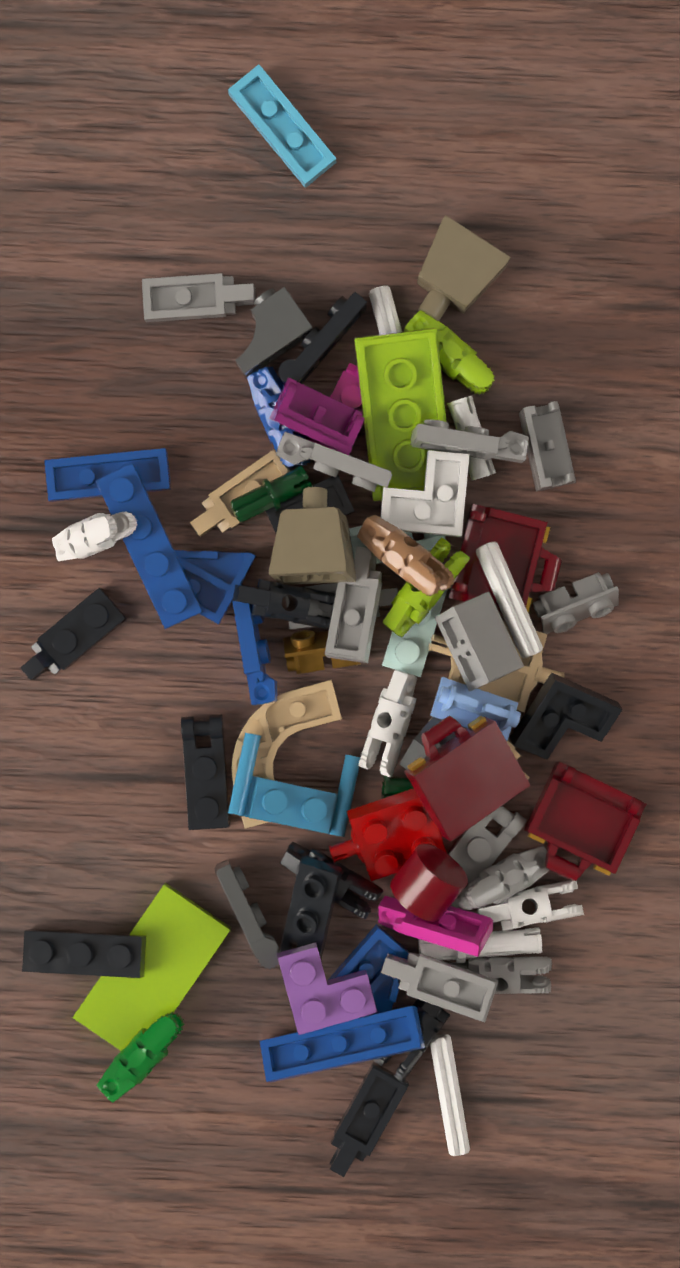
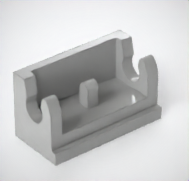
[519,401,576,492]
[435,592,524,692]

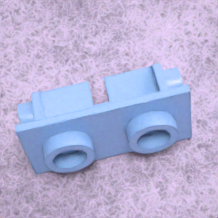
[430,677,521,741]

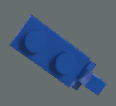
[231,593,278,705]

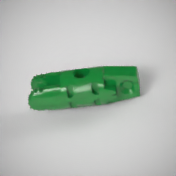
[96,1012,185,1103]

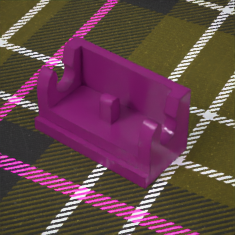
[269,378,365,455]

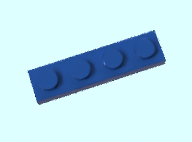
[95,463,203,629]
[260,1006,425,1082]

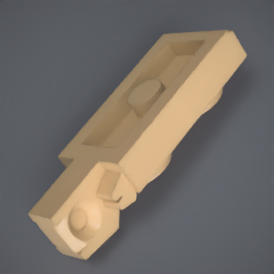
[190,449,290,537]

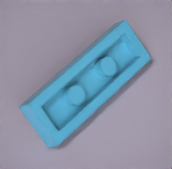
[228,64,336,188]

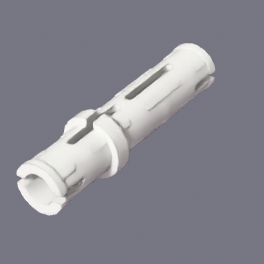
[418,927,542,963]

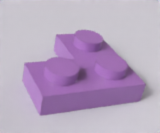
[277,942,377,1035]

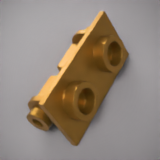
[283,630,361,675]

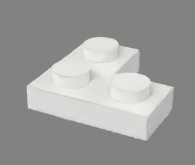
[380,450,470,537]

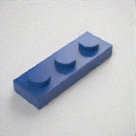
[44,448,171,502]

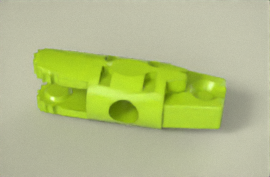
[404,310,495,395]
[383,538,470,637]

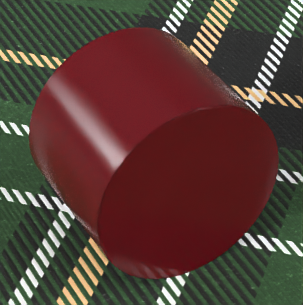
[390,844,468,922]

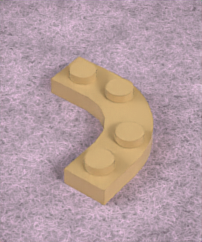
[232,679,342,829]

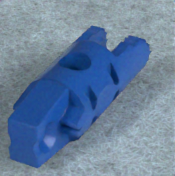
[247,367,310,468]

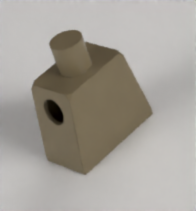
[417,215,511,321]
[269,487,356,585]

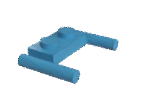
[228,733,360,837]

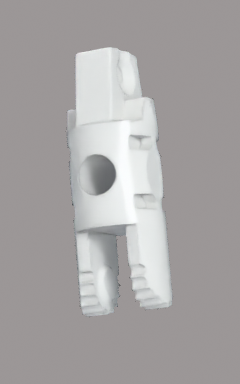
[52,511,138,561]
[358,670,417,777]
[477,880,584,931]

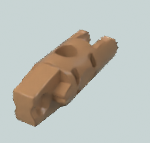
[357,515,455,596]

